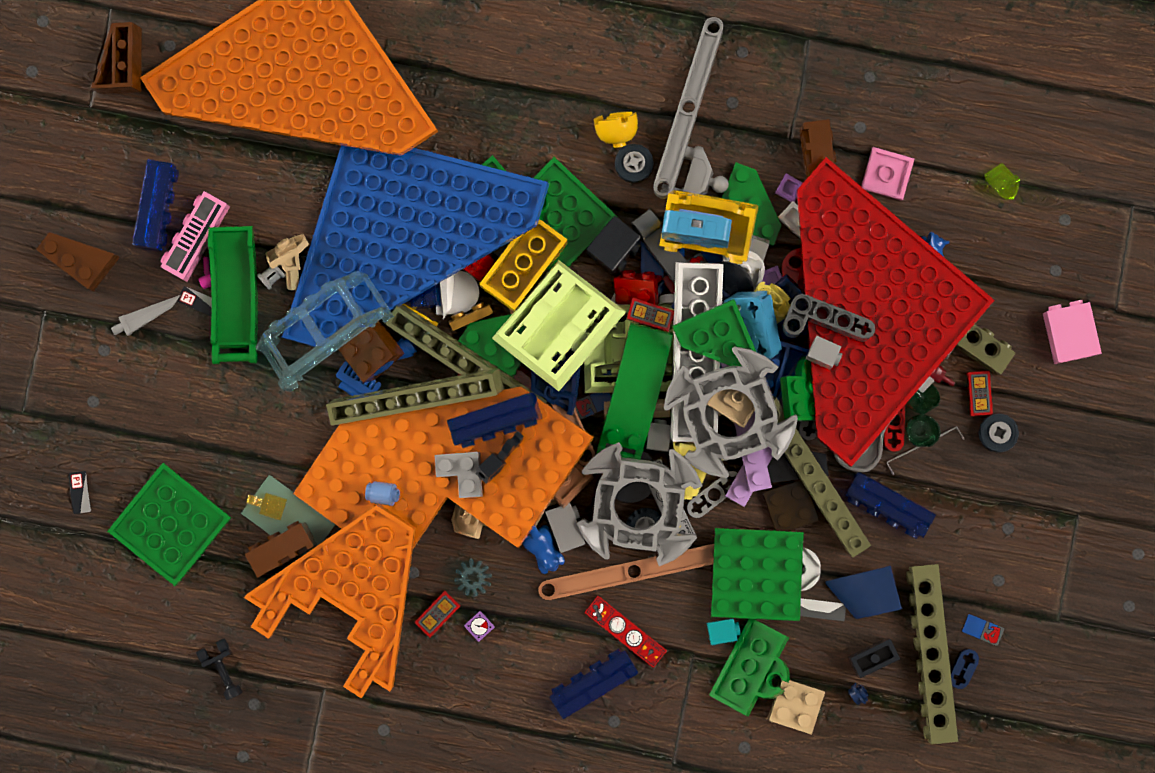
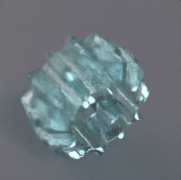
[455,559,492,597]

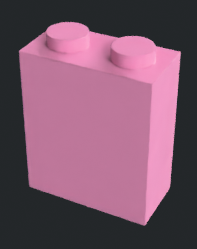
[1043,300,1102,364]

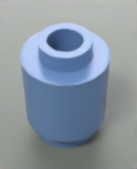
[365,481,400,506]

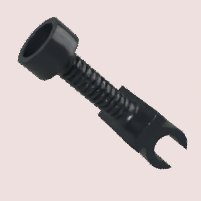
[196,638,243,701]

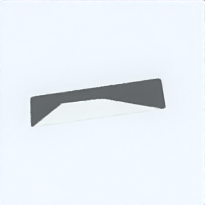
[800,598,846,621]

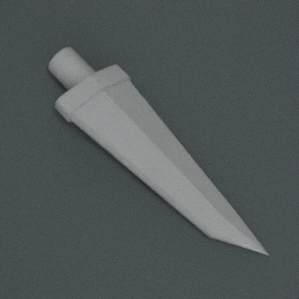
[111,295,180,336]

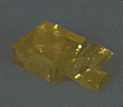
[246,493,288,520]

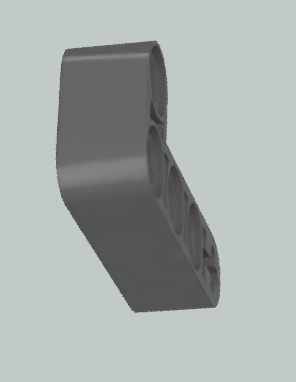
[631,209,688,285]
[782,294,875,342]

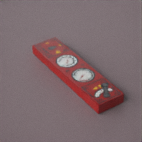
[584,596,667,668]

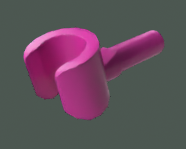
[199,257,211,289]

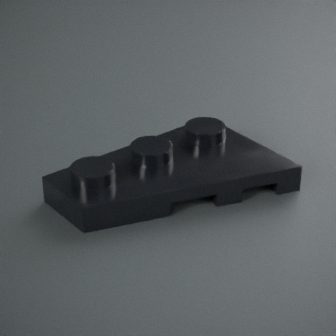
[767,451,829,483]

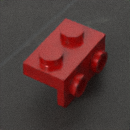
[614,270,662,305]

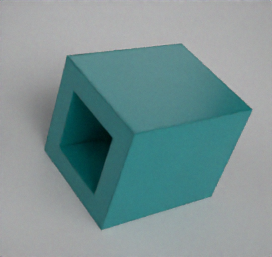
[706,618,741,645]

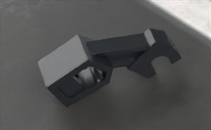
[475,431,524,484]

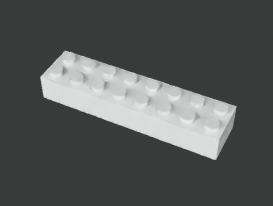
[670,262,723,442]

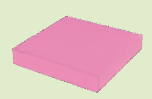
[861,147,914,201]

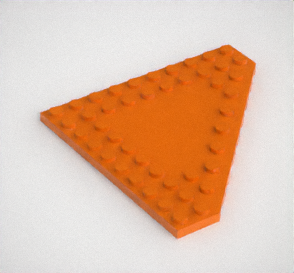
[140,0,438,156]

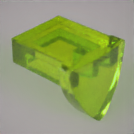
[984,163,1020,200]

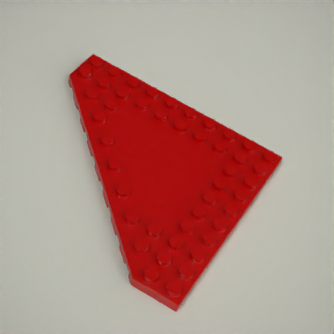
[797,157,995,467]

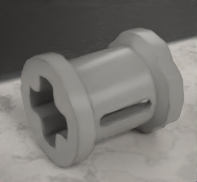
[257,266,286,290]

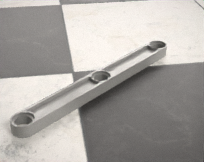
[654,17,723,199]

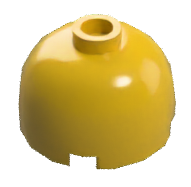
[594,112,638,148]

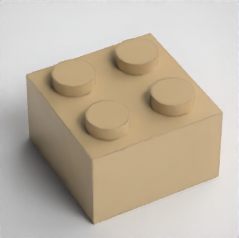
[767,677,825,735]

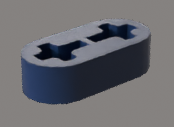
[950,649,979,689]

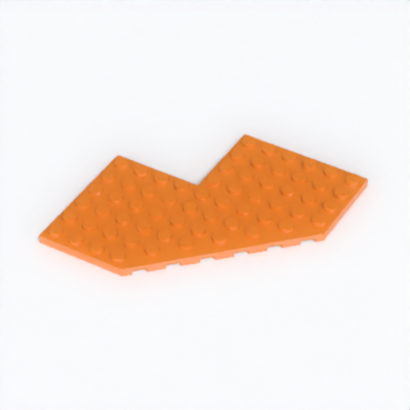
[293,387,594,549]

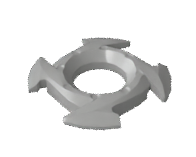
[664,347,798,478]
[576,442,703,566]

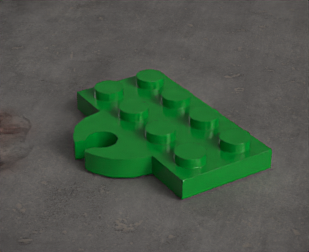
[780,356,815,422]
[709,619,790,716]

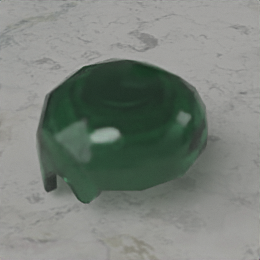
[906,384,941,414]
[905,414,941,447]

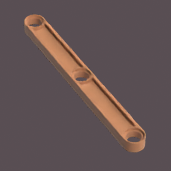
[539,544,714,600]

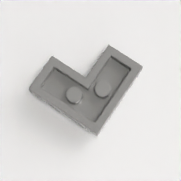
[435,452,483,498]

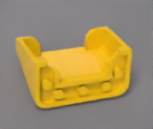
[659,190,758,264]

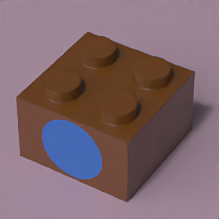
[337,319,405,383]

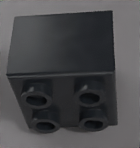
[587,216,642,276]

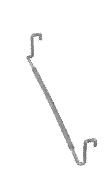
[887,427,964,475]

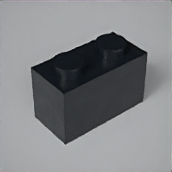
[848,638,900,678]

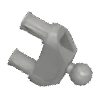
[660,146,729,195]

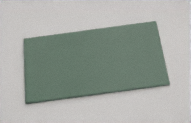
[241,475,335,557]

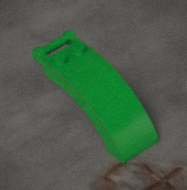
[208,226,258,365]
[596,323,673,460]

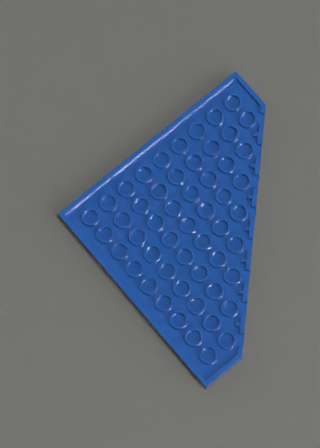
[282,145,549,350]

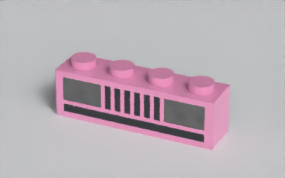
[161,191,230,282]

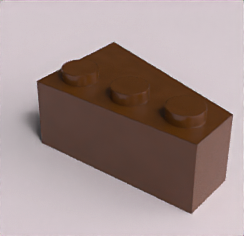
[245,521,318,578]

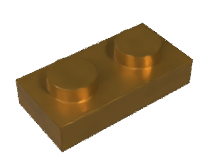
[449,302,493,331]

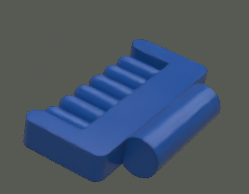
[336,361,381,396]

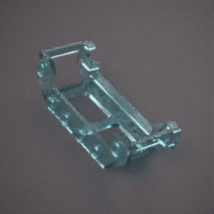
[255,271,394,392]

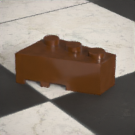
[90,22,142,94]
[799,119,836,179]
[36,232,120,292]

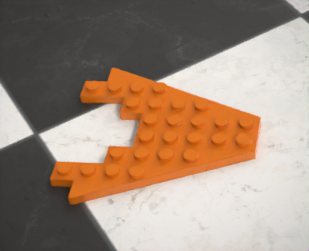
[244,504,416,698]

